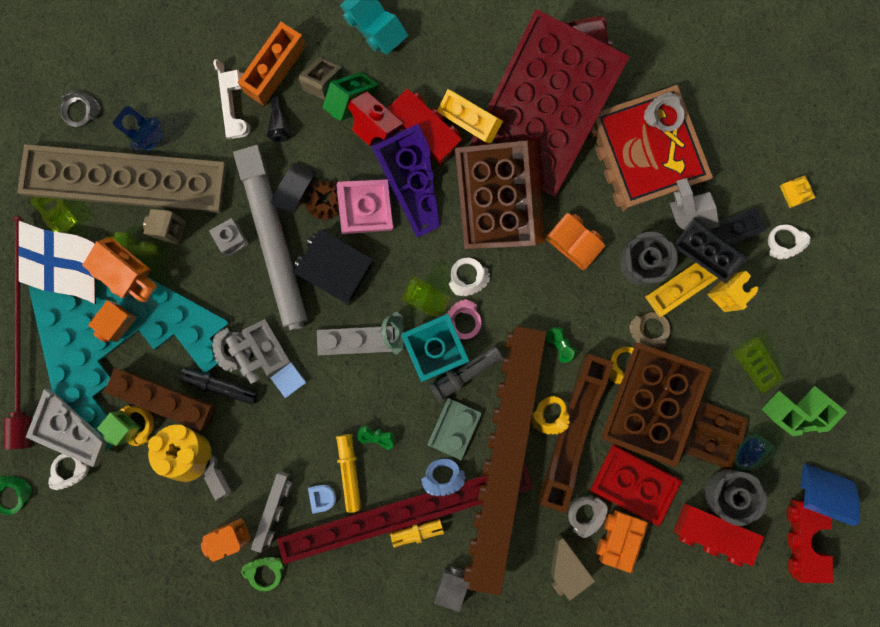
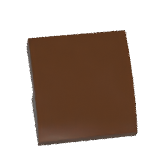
[683,401,748,470]

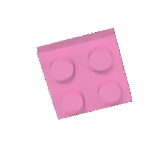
[336,180,393,234]

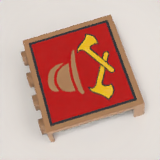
[589,85,713,212]

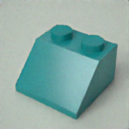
[401,314,469,383]

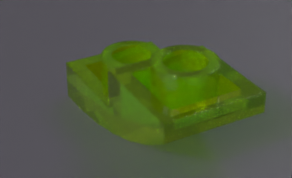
[105,232,163,259]

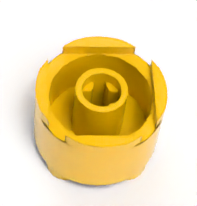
[148,425,211,482]

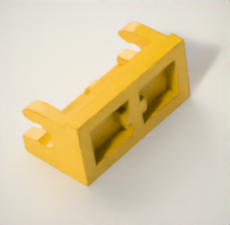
[707,271,758,312]

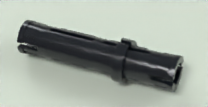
[179,367,258,406]

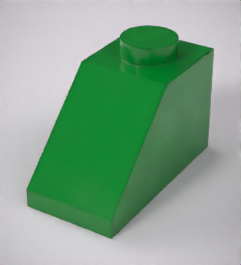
[322,72,379,121]

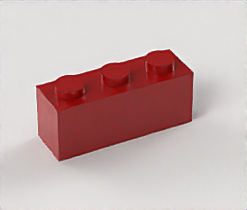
[387,88,462,166]
[673,503,764,567]

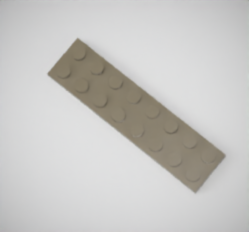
[17,144,226,213]

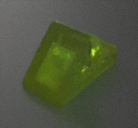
[401,276,451,318]

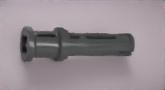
[428,346,503,403]

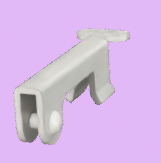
[214,59,251,139]

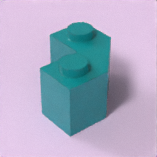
[340,0,409,55]

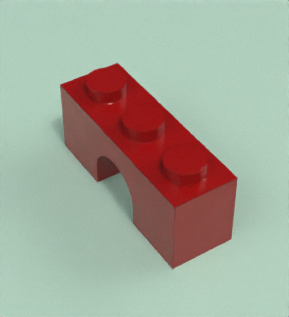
[787,500,833,583]

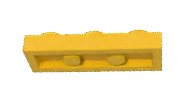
[437,89,503,144]
[645,262,718,318]

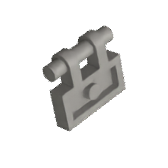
[226,319,290,384]

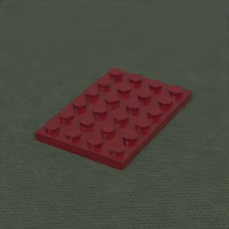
[469,9,630,197]

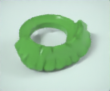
[241,557,285,591]

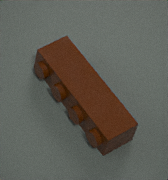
[104,368,218,431]

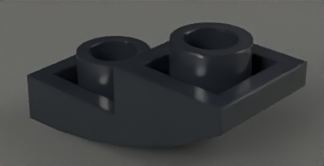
[271,163,317,213]

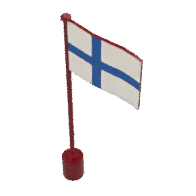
[3,216,96,449]

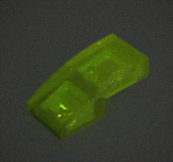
[30,197,79,233]

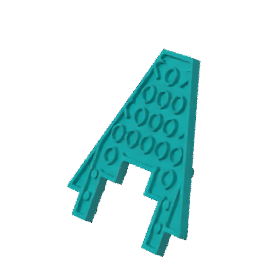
[28,231,230,453]

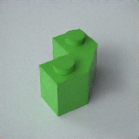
[761,386,847,436]

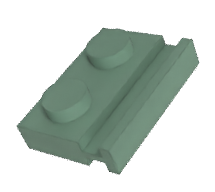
[427,398,482,460]

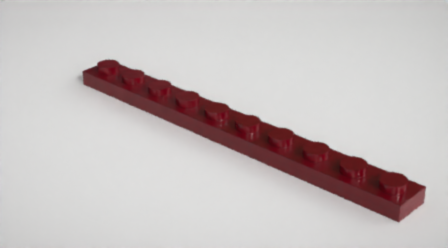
[277,463,533,564]

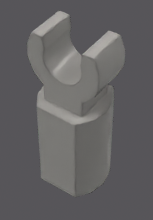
[204,454,232,501]

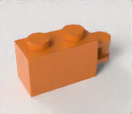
[82,237,156,302]

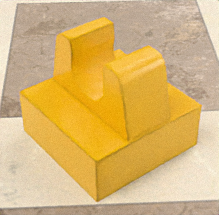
[780,175,815,208]

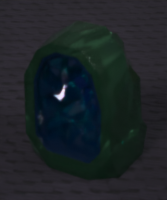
[735,431,778,473]

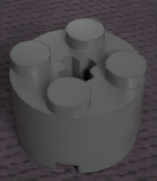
[619,232,677,287]
[705,469,767,526]

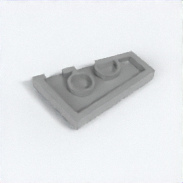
[26,389,107,467]

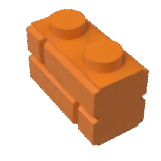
[596,510,648,573]
[201,518,251,562]

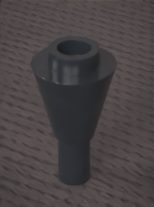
[267,96,292,143]

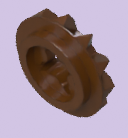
[304,180,340,220]

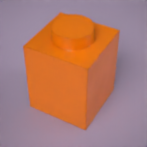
[88,300,137,343]

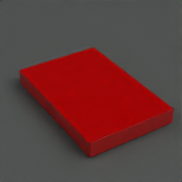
[590,444,682,527]

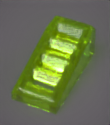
[732,337,783,394]

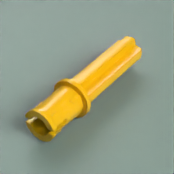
[336,434,361,513]

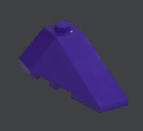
[370,124,440,238]

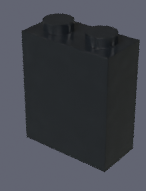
[294,229,374,306]

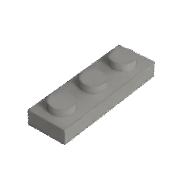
[317,326,394,356]
[251,472,292,553]

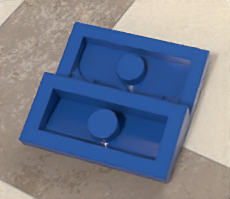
[800,463,860,526]

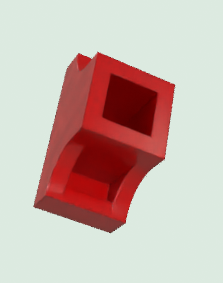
[348,92,403,146]

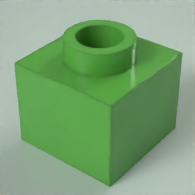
[97,411,141,446]

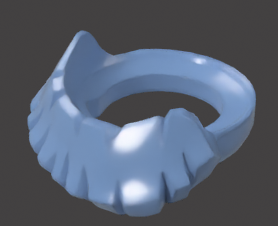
[421,459,465,496]

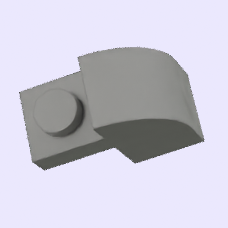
[670,178,719,229]

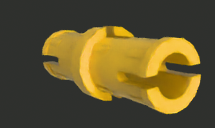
[390,518,444,548]

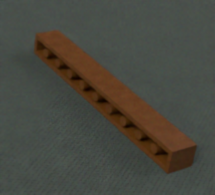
[463,326,546,596]

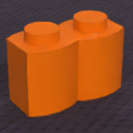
[545,213,606,270]

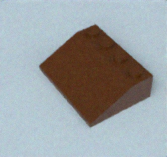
[455,140,545,249]
[601,342,712,468]

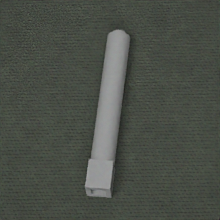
[233,145,308,331]

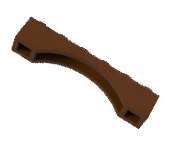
[537,354,614,513]

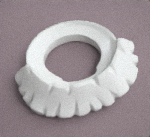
[768,225,811,259]
[449,258,490,296]
[48,454,89,490]

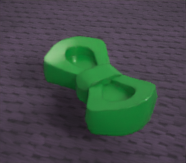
[545,327,577,363]
[357,426,396,450]

